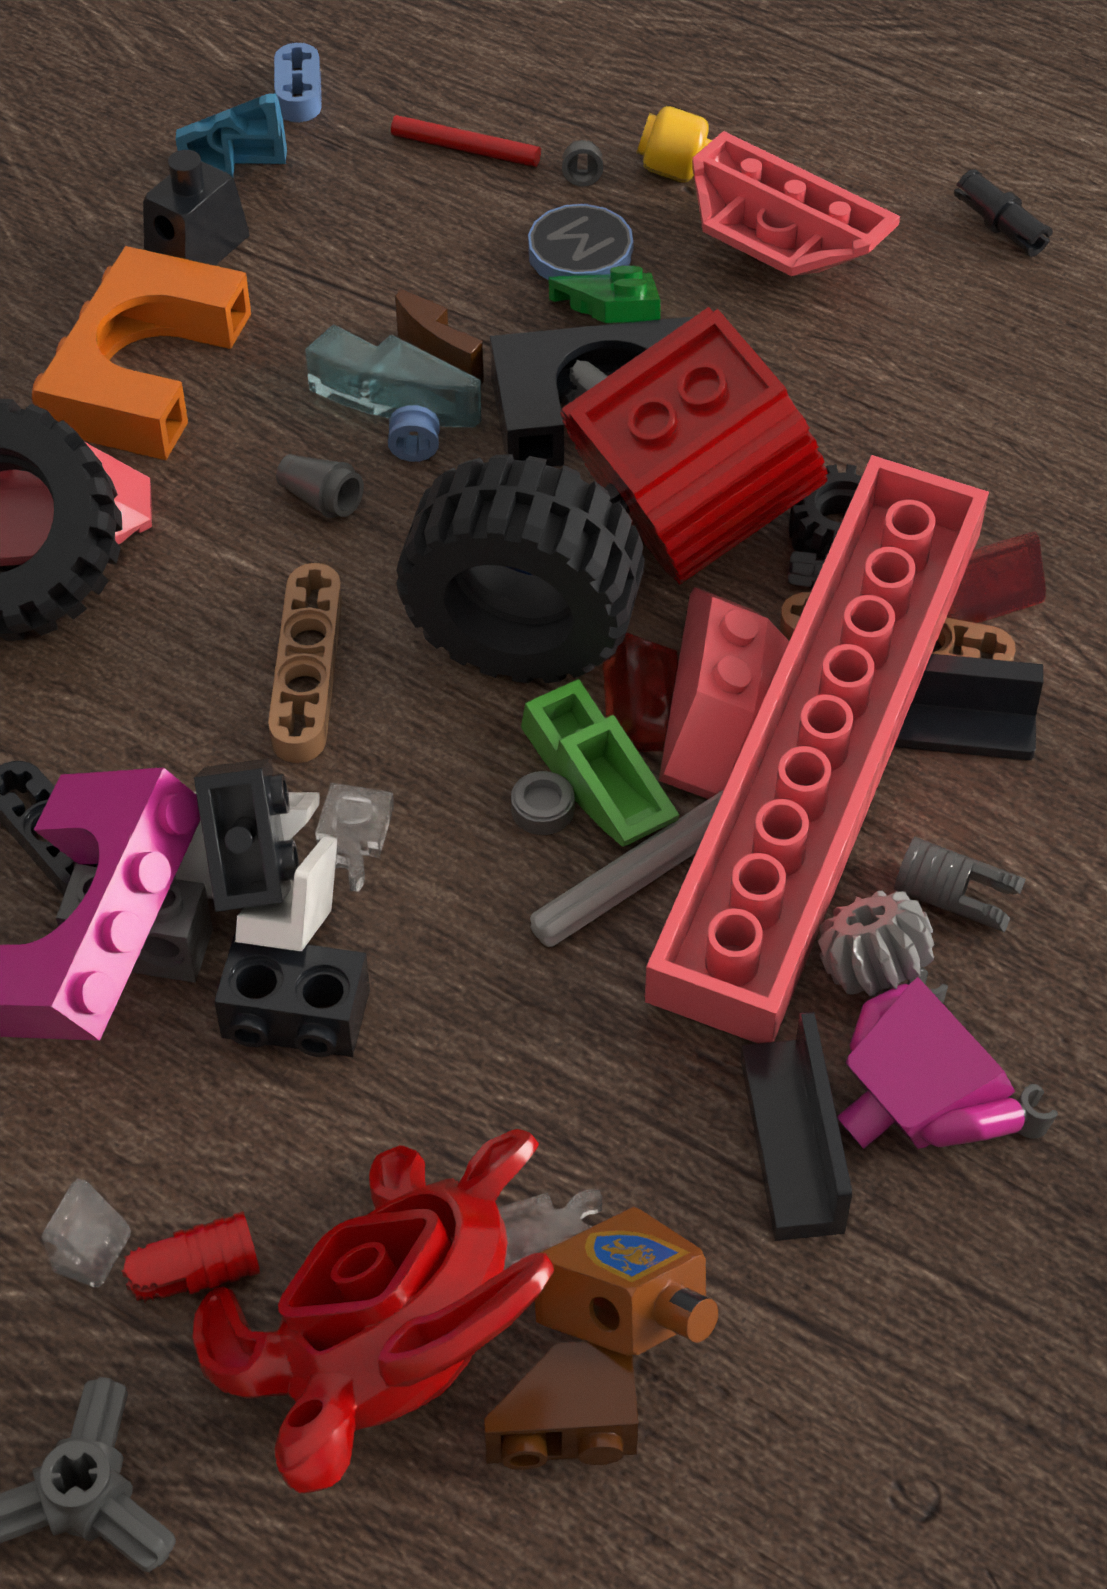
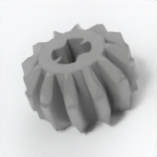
[818,890,934,996]

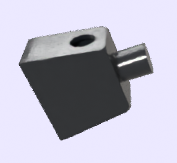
[143,150,250,266]

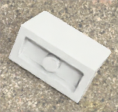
[235,836,337,951]

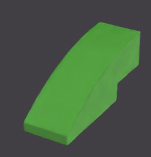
[521,679,679,847]

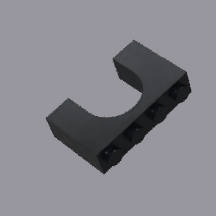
[490,316,694,467]

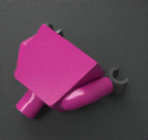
[837,967,1058,1149]

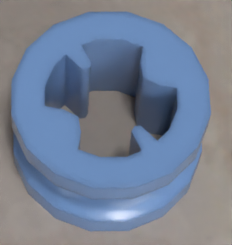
[388,405,440,462]

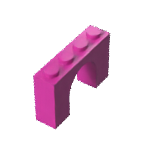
[0,767,201,1041]

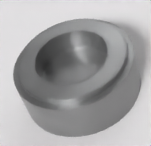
[511,771,575,835]

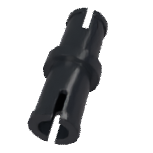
[954,169,1053,257]

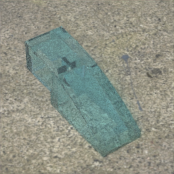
[305,324,482,427]

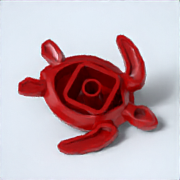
[192,1129,554,1493]

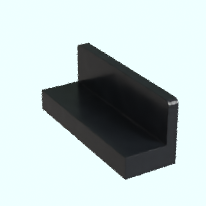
[894,654,1043,760]
[741,1012,852,1241]

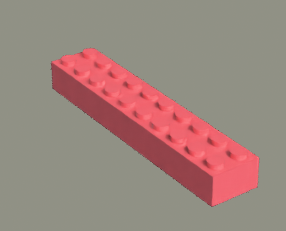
[645,455,989,1044]

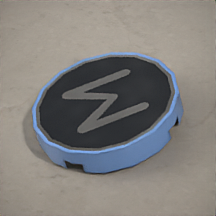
[528,204,633,280]

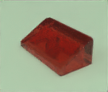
[947,531,1046,623]
[603,632,678,752]

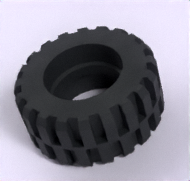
[0,398,123,641]
[396,454,645,683]

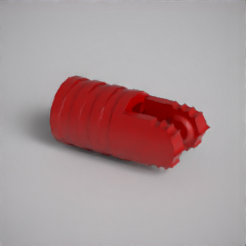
[122,1211,260,1302]

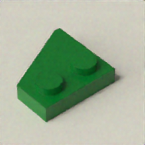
[548,266,661,323]

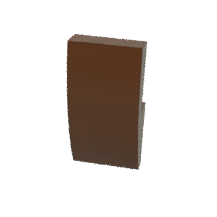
[395,289,484,395]

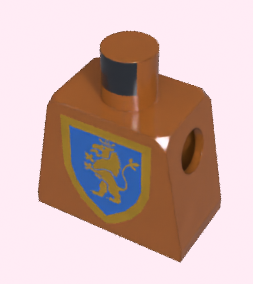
[535,1207,718,1356]

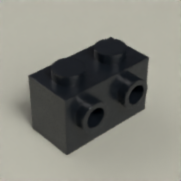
[194,758,299,912]

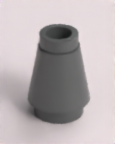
[276,454,364,518]

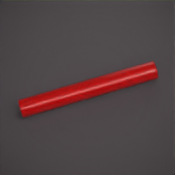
[391,115,541,167]

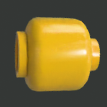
[636,106,712,183]

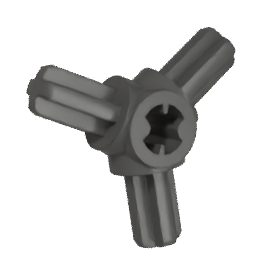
[0,1377,176,1572]

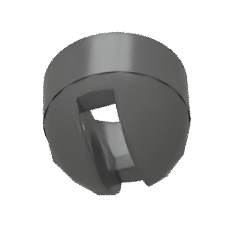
[562,140,603,186]

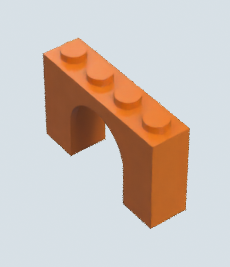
[32,246,251,460]

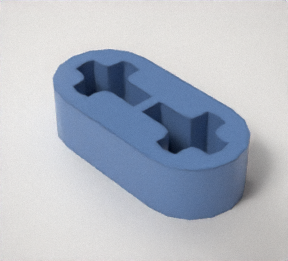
[274,43,322,122]

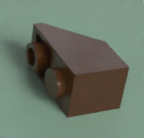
[484,1341,639,1470]

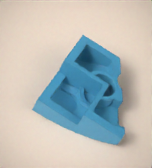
[175,94,287,178]

